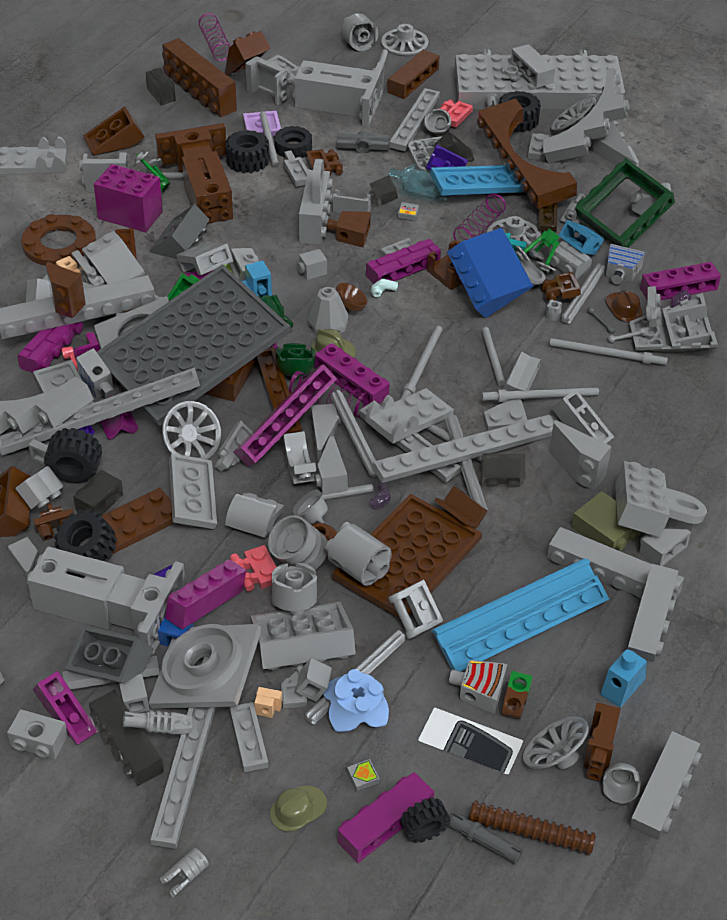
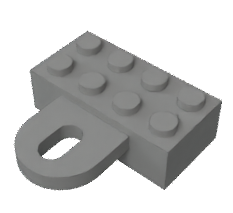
[299,159,333,245]
[615,461,707,537]

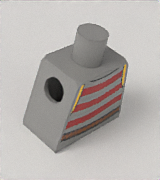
[449,660,508,714]

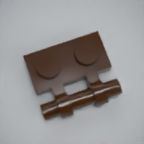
[306,149,343,175]
[542,272,581,301]

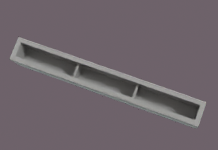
[0,275,155,339]

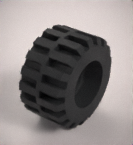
[499,91,541,132]
[225,130,269,173]
[44,428,102,483]
[54,509,117,562]

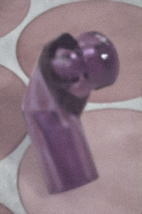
[670,290,691,308]
[370,483,391,509]

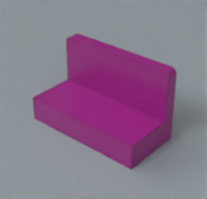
[100,395,138,440]

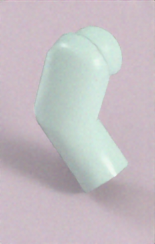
[371,279,398,297]

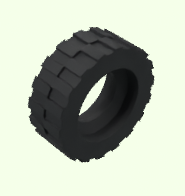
[274,126,312,158]

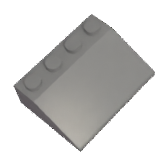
[251,602,356,670]

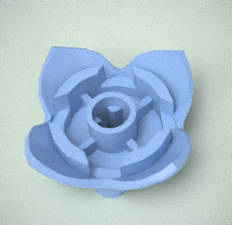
[323,669,389,732]

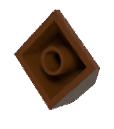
[46,262,86,318]

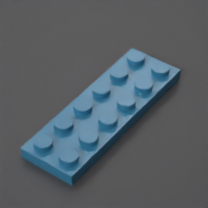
[430,165,523,196]

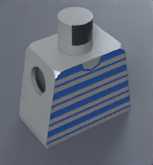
[606,244,645,284]
[76,348,115,399]

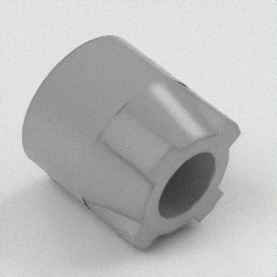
[545,299,562,321]

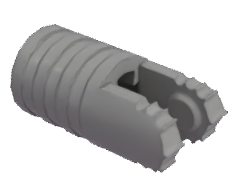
[159,848,209,897]

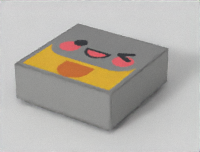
[398,202,419,221]

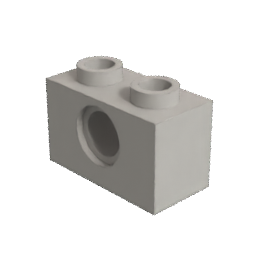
[7,709,68,759]

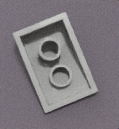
[82,231,145,284]
[549,420,611,490]

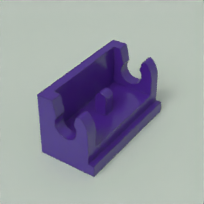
[426,145,468,171]

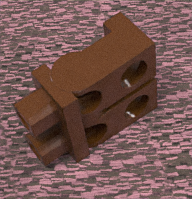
[583,702,621,781]

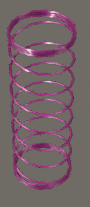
[198,13,230,61]
[453,194,506,241]
[289,371,367,417]

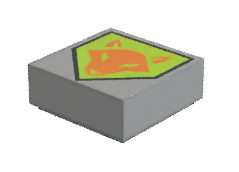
[347,759,380,792]

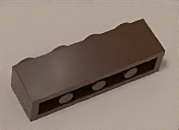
[387,49,440,99]

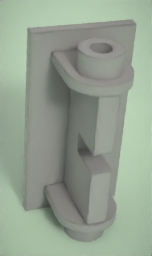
[560,193,585,224]

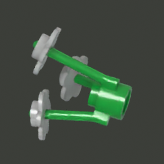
[133,151,171,193]
[515,228,560,273]

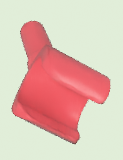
[62,347,78,370]

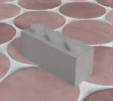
[511,44,555,88]

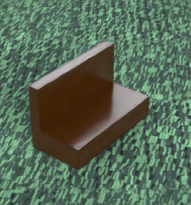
[434,486,488,528]

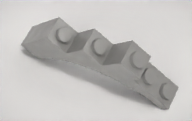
[543,68,630,163]
[0,377,94,434]

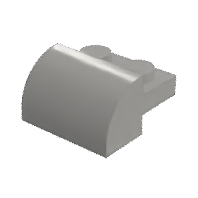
[225,493,284,538]

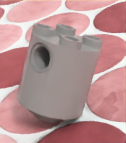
[325,522,392,586]

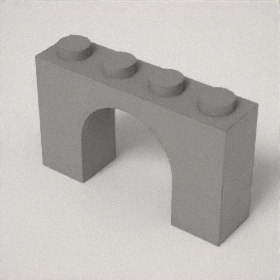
[94,296,169,348]

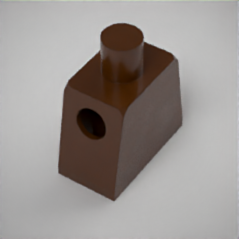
[327,211,371,248]

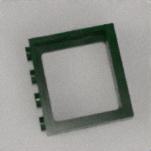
[575,158,675,248]

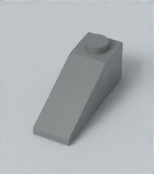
[552,389,614,443]
[311,404,342,464]
[315,436,348,495]

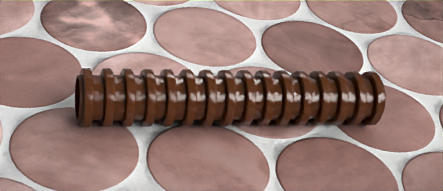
[469,800,596,856]

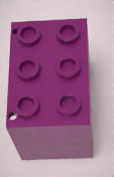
[94,164,163,233]

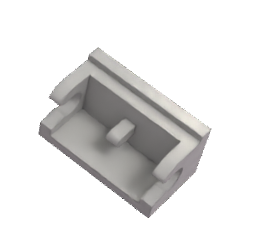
[333,190,371,213]

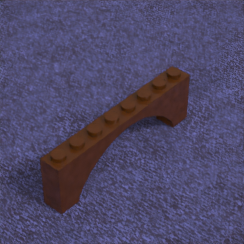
[477,99,577,209]

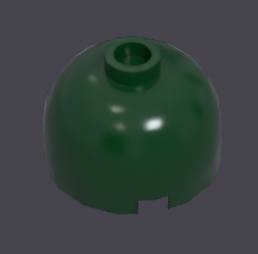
[275,343,316,379]

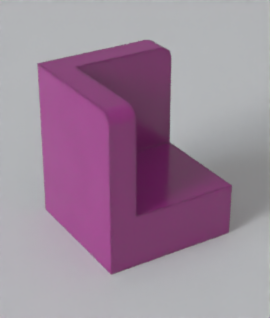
[73,332,100,358]

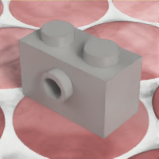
[228,248,259,281]

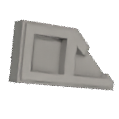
[281,666,307,709]

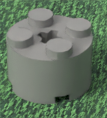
[341,13,378,51]
[272,563,318,615]

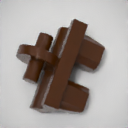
[33,502,73,541]

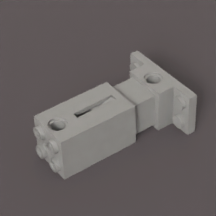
[27,547,186,657]

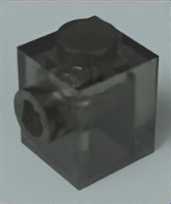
[369,175,398,206]

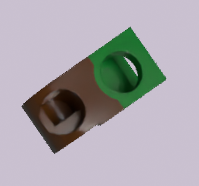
[502,671,533,720]

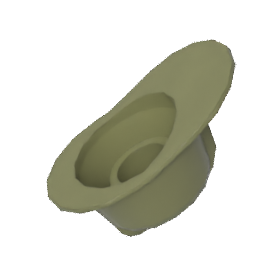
[311,329,356,358]
[270,786,327,832]

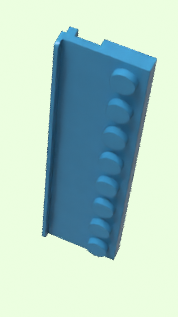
[431,558,609,671]

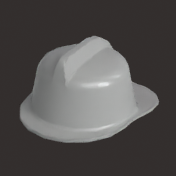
[293,489,328,525]

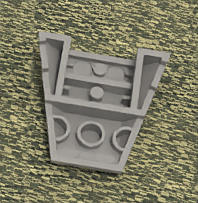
[629,293,718,352]

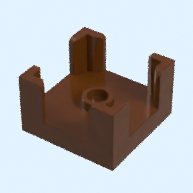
[427,240,463,290]

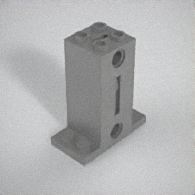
[292,60,385,128]

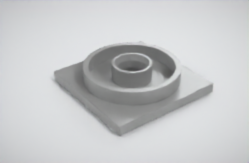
[148,624,262,709]

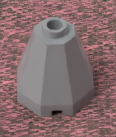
[307,287,348,334]

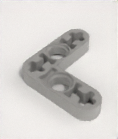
[408,136,456,177]

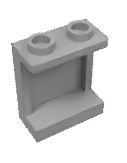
[246,56,288,105]
[80,152,129,193]
[176,241,233,275]

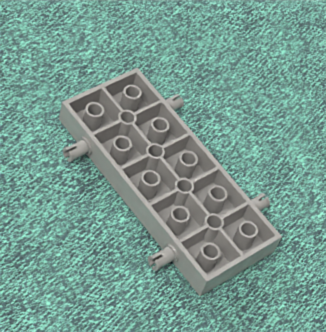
[455,49,625,113]

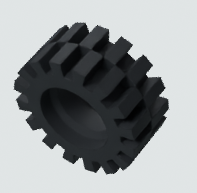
[400,798,451,843]

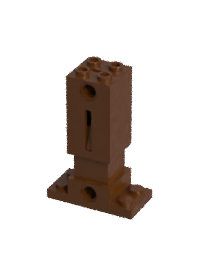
[155,123,233,224]

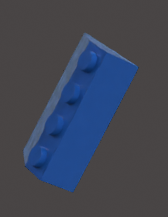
[447,228,534,318]

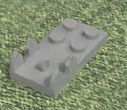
[0,136,67,174]
[365,388,454,443]

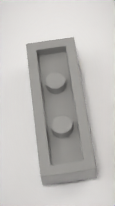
[230,702,269,773]

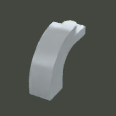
[282,431,316,484]

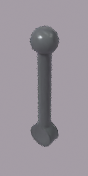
[587,307,615,334]

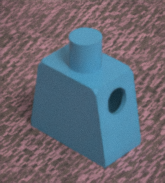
[559,220,604,255]
[601,650,647,708]

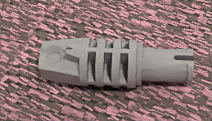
[123,710,192,734]

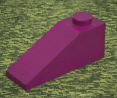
[33,671,98,745]

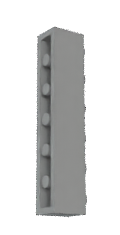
[547,527,684,602]

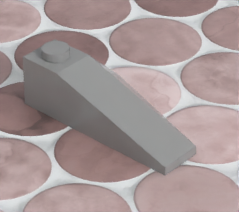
[589,120,639,167]

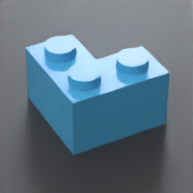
[242,261,272,298]

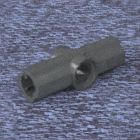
[337,131,389,154]

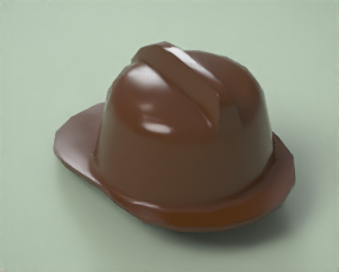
[606,290,643,323]

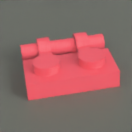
[438,99,473,128]
[230,545,276,591]

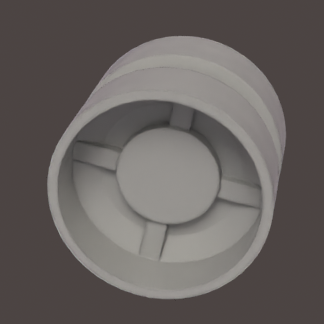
[268,515,328,570]

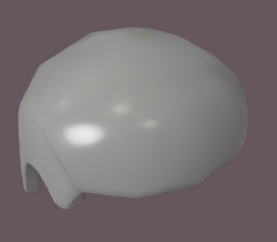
[424,109,452,135]
[603,763,641,804]

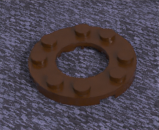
[21,214,96,266]

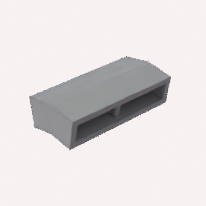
[502,352,541,400]

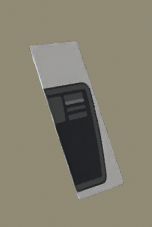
[418,708,523,774]

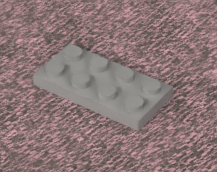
[33,360,94,406]
[169,453,217,529]

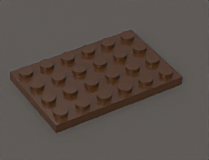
[332,494,482,618]

